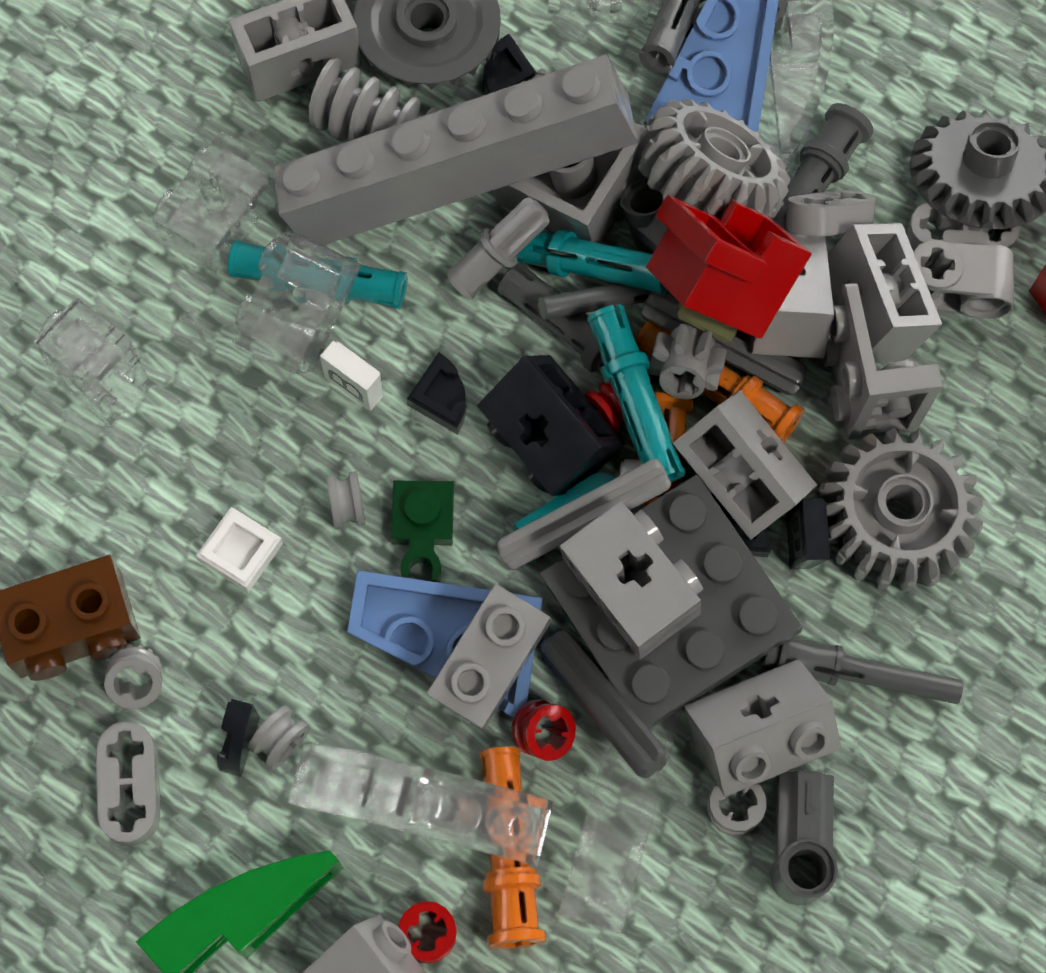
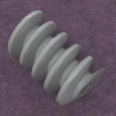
[309,57,438,141]

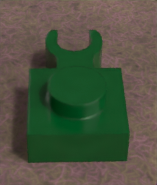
[391,480,454,583]

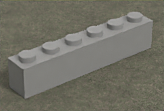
[274,54,638,250]

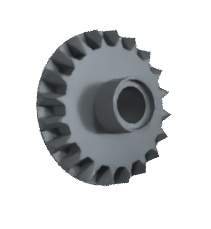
[353,0,501,90]
[910,110,1046,229]

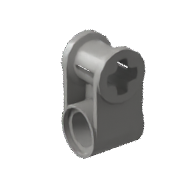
[914,239,1014,319]

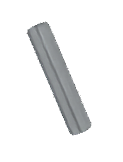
[497,459,671,569]

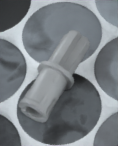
[446,197,550,299]

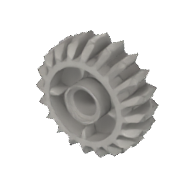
[637,99,791,220]
[817,427,984,592]

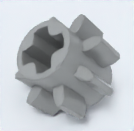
[648,324,727,399]

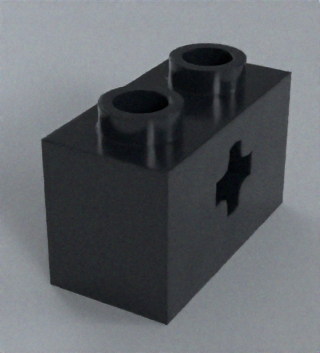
[477,355,625,496]

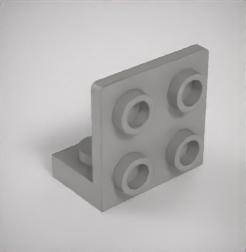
[821,283,943,440]

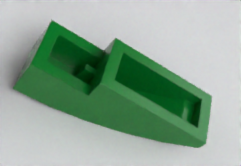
[136,850,343,973]

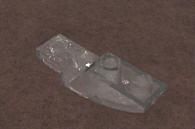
[288,741,554,866]

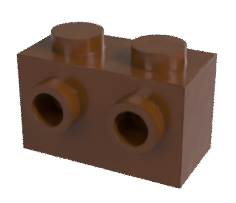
[0,554,141,681]

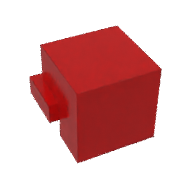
[646,194,812,339]

